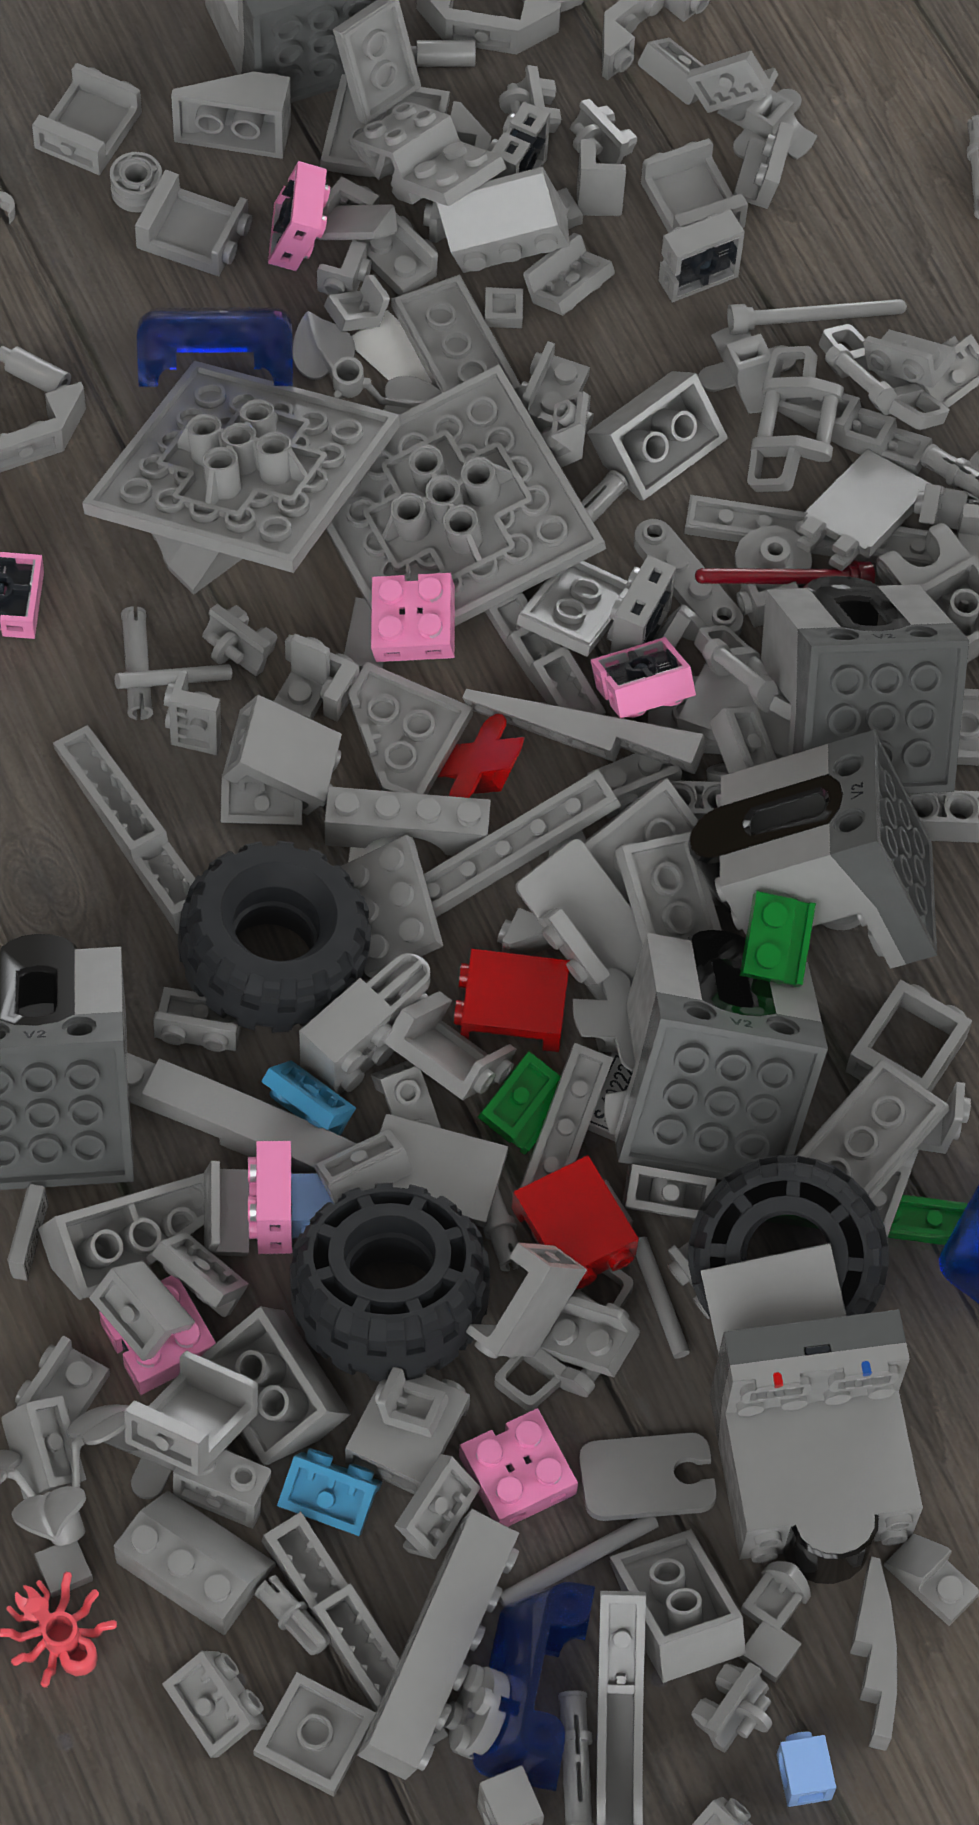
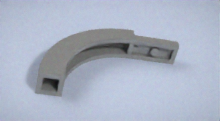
[596,1591,646,1825]

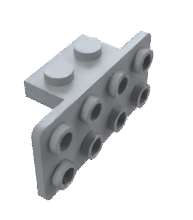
[515,839,643,1000]

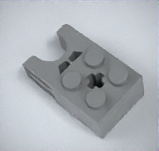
[876,523,979,663]
[299,953,430,1095]

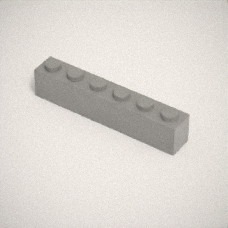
[357,1509,519,1780]

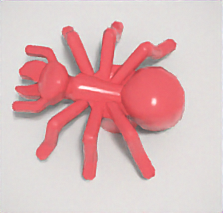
[0,1571,117,1688]

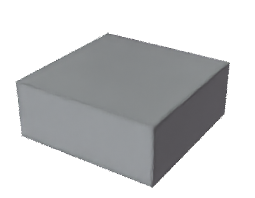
[485,287,523,328]
[34,1541,93,1598]
[739,1621,802,1683]

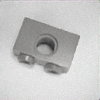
[622,1164,716,1220]

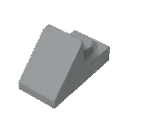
[884,1534,979,1626]

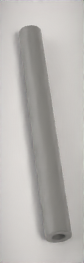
[499,1517,659,1610]

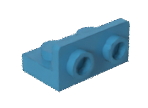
[261,1060,356,1136]
[277,1448,382,1536]

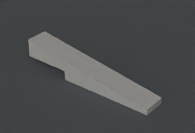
[462,689,707,774]
[53,725,195,934]
[261,1512,448,1746]

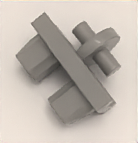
[499,65,562,133]
[570,99,637,164]
[202,604,277,676]
[692,1662,772,1753]

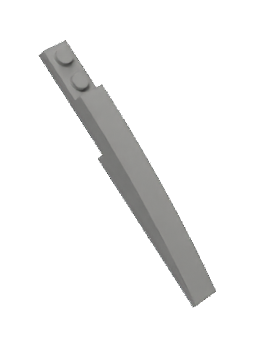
[127,1053,357,1174]

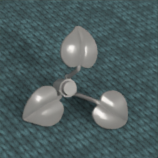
[293,311,442,415]
[0,1404,129,1546]

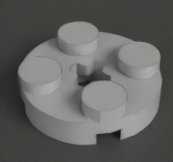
[443,1664,510,1759]

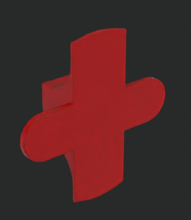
[438,714,525,798]

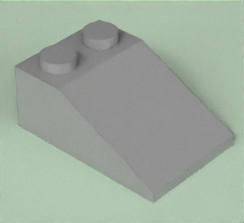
[171,71,291,159]
[610,1529,746,1683]

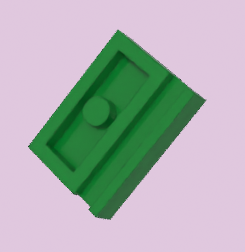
[740,891,816,988]
[477,1051,561,1155]

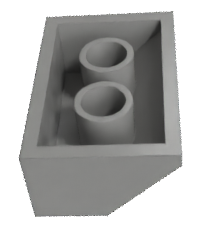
[436,167,570,273]
[587,371,728,501]
[200,1306,351,1465]
[114,1491,276,1635]

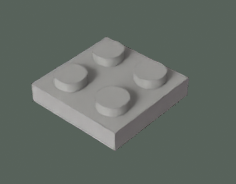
[253,1672,376,1797]

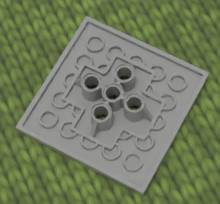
[82,361,400,573]
[326,364,606,626]

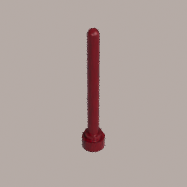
[695,561,875,593]

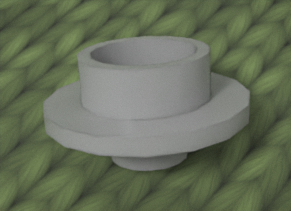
[735,525,812,592]

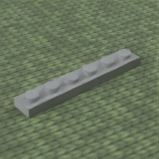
[424,770,621,917]

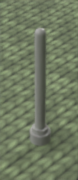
[727,299,907,335]

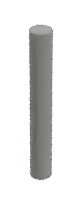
[114,664,232,689]
[636,1237,690,1359]

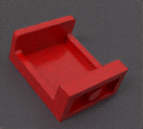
[454,949,570,1052]
[511,1155,639,1290]

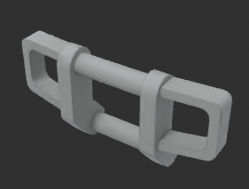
[818,324,950,430]
[747,346,844,492]
[694,625,792,721]
[494,1268,640,1411]

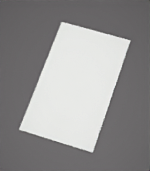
[352,310,432,384]

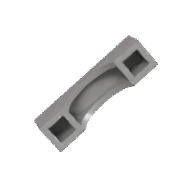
[325,786,491,856]

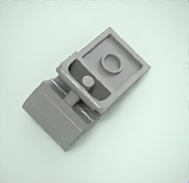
[352,102,507,207]

